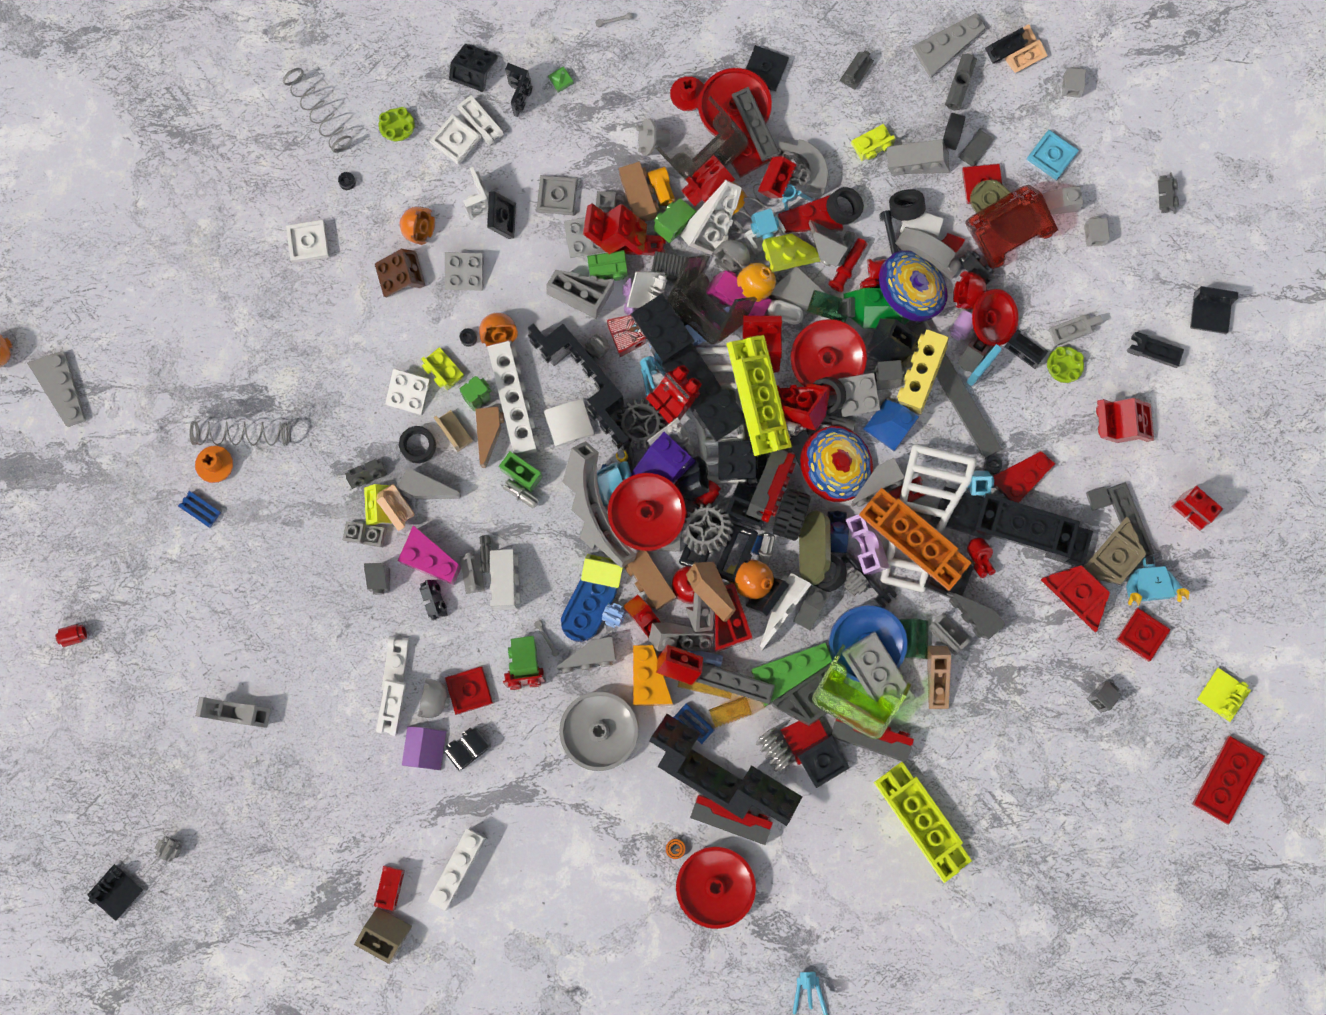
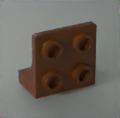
[375,248,426,298]

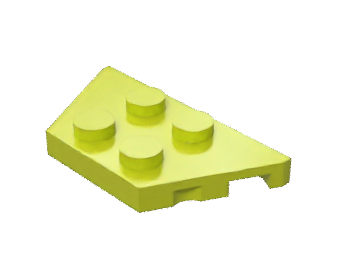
[762,233,821,273]

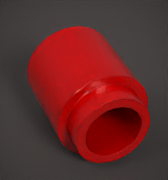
[694,480,721,507]
[55,624,87,647]

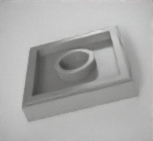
[537,175,577,216]

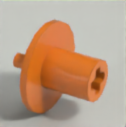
[195,446,233,483]

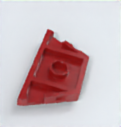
[1041,565,1110,633]

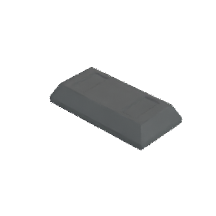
[958,129,995,166]

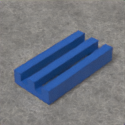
[178,491,221,528]
[674,703,715,745]

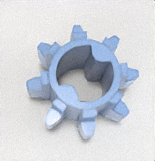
[602,603,627,628]

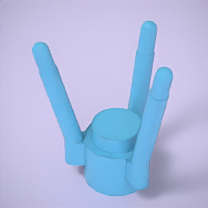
[782,183,815,211]
[640,356,666,402]
[793,972,828,1015]

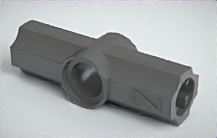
[945,53,977,111]

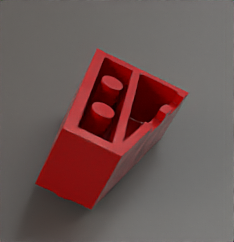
[715,583,753,653]

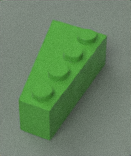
[751,643,832,707]

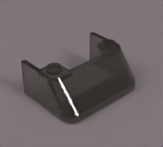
[656,96,749,184]
[668,254,757,344]

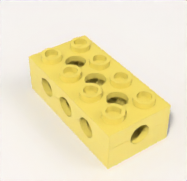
[897,329,949,415]

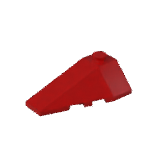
[777,384,830,431]

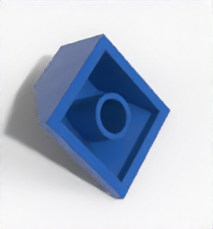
[863,399,919,451]

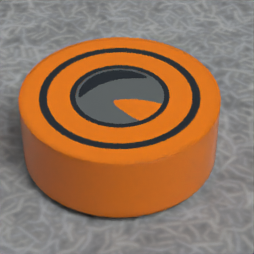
[666,839,685,859]

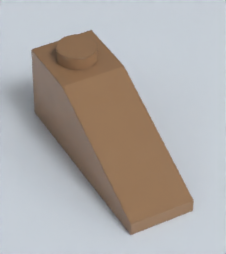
[475,407,504,468]
[686,562,736,621]
[927,646,951,709]

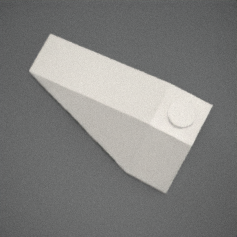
[680,180,742,256]
[759,573,811,650]

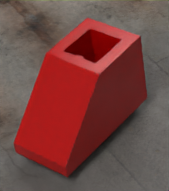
[623,594,661,638]

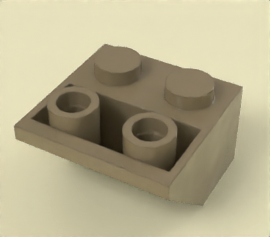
[354,907,412,964]

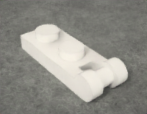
[457,95,504,146]
[381,636,409,691]
[376,679,406,736]

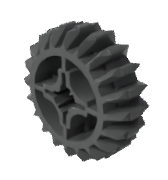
[615,399,666,450]

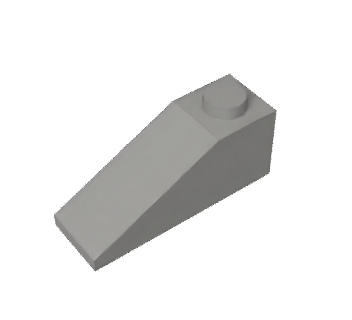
[1020,186,1083,217]
[397,467,461,499]

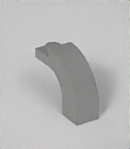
[777,139,828,195]
[895,228,961,279]
[195,697,271,728]

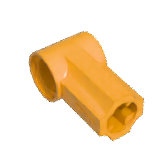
[647,167,675,206]

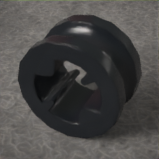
[338,172,356,191]
[459,328,477,347]
[984,456,1002,475]

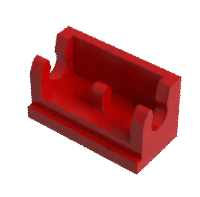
[374,866,405,911]

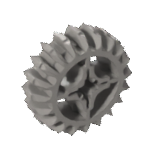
[681,503,733,555]

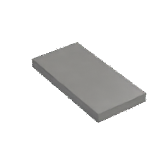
[842,631,916,718]

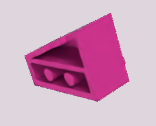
[704,270,772,316]
[398,525,461,585]

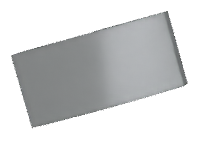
[342,522,387,548]

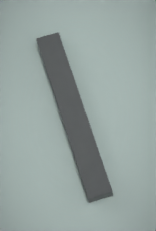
[909,321,1002,459]

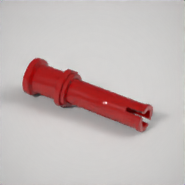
[828,238,868,292]

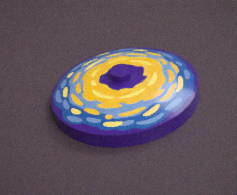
[879,251,948,322]

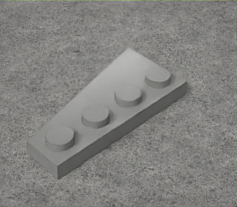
[912,13,985,79]
[27,351,86,427]

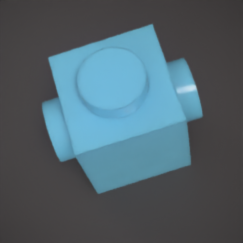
[751,208,779,240]
[968,471,994,495]

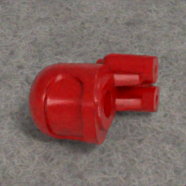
[860,259,886,289]
[967,538,996,578]

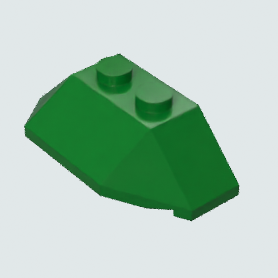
[843,288,910,329]

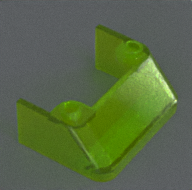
[812,644,911,739]

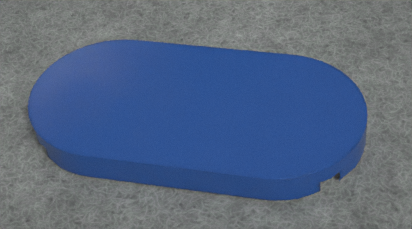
[561,579,617,642]

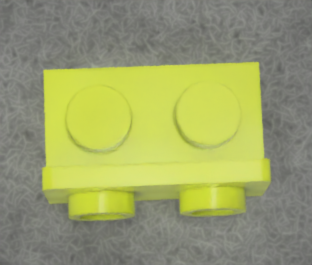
[851,124,896,161]
[421,347,464,390]

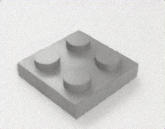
[838,372,880,417]

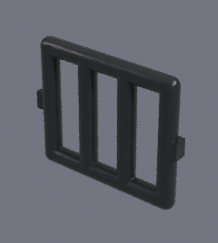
[679,518,758,583]

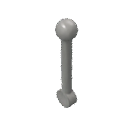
[595,13,633,27]
[534,621,559,656]

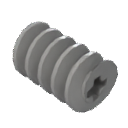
[756,727,797,772]

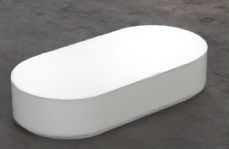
[768,300,803,324]

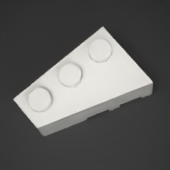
[490,549,521,611]

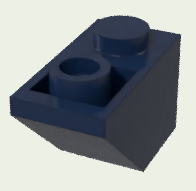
[827,511,849,553]

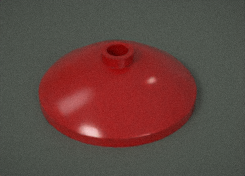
[972,289,1018,346]

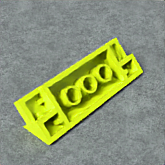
[726,335,792,456]
[873,762,972,883]

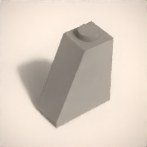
[769,267,829,314]

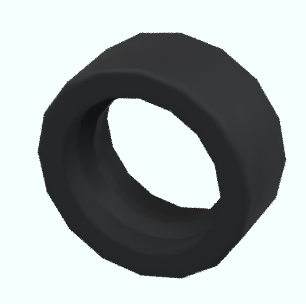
[943,112,966,150]
[826,187,864,225]
[889,189,926,221]
[813,377,846,414]
[398,426,436,464]
[814,554,847,592]

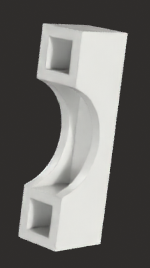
[428,829,486,911]

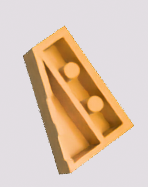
[633,645,673,706]

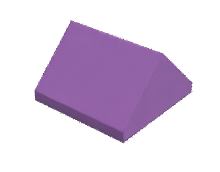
[402,726,446,771]

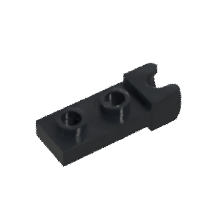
[1127,332,1184,368]

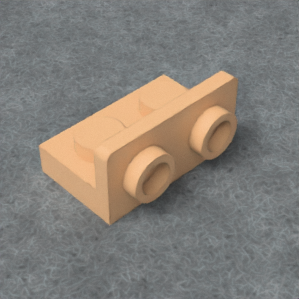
[376,484,415,531]

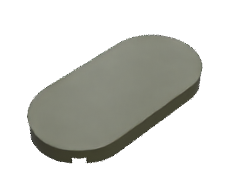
[970,180,1035,244]
[799,510,831,585]

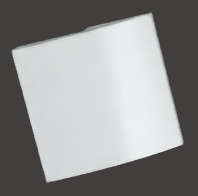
[544,399,594,447]

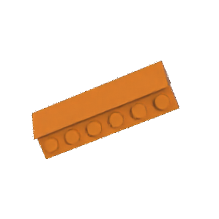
[859,487,971,591]

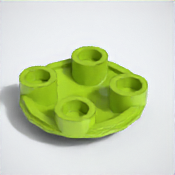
[378,107,415,142]
[1047,346,1084,383]

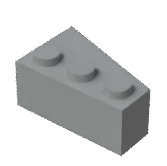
[887,139,950,175]
[546,270,614,319]

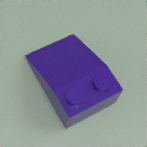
[631,432,695,484]

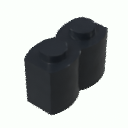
[678,456,709,501]
[445,727,491,771]

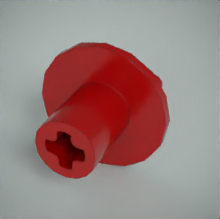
[670,76,704,111]

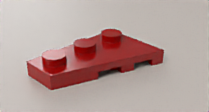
[778,195,844,233]
[992,451,1055,503]

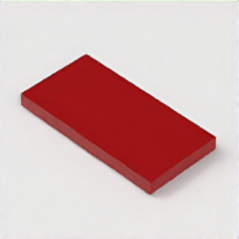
[1192,736,1265,825]

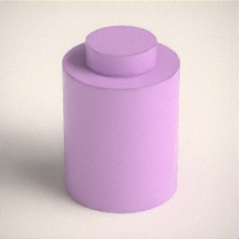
[949,310,973,341]

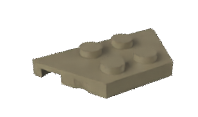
[1084,517,1146,585]

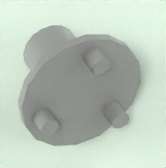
[636,118,670,156]

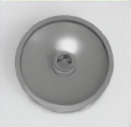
[559,692,638,771]

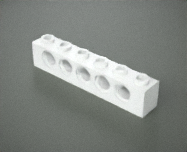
[487,341,540,457]

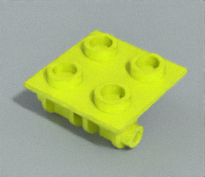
[1197,668,1251,722]

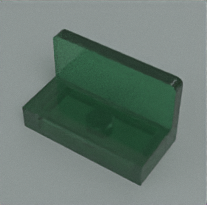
[807,290,848,323]
[899,618,928,660]

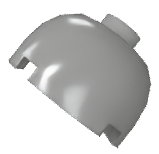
[712,240,751,277]
[418,678,450,718]

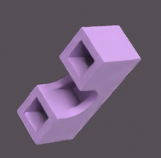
[846,514,890,574]

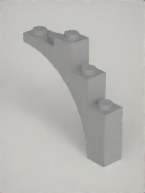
[563,441,636,568]

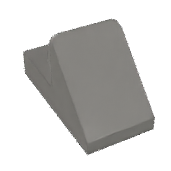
[686,592,714,632]

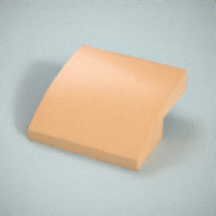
[1005,24,1047,73]

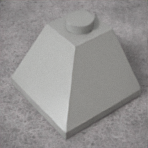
[809,220,847,267]

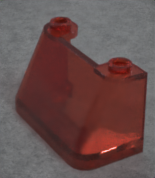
[965,185,1058,269]

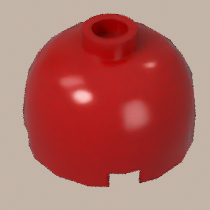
[953,271,988,310]
[672,566,694,604]

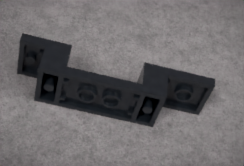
[630,293,746,442]
[528,323,630,450]
[933,486,1093,567]
[649,713,803,826]

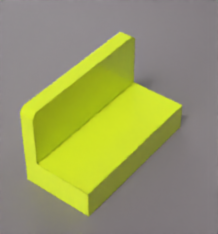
[364,484,393,525]
[581,553,624,588]

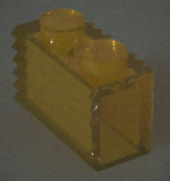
[709,697,752,729]

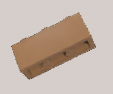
[618,161,659,222]
[624,550,676,611]

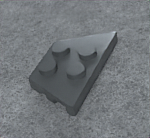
[771,662,842,726]

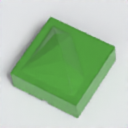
[548,66,573,93]

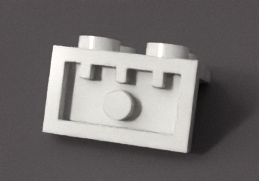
[463,167,489,220]

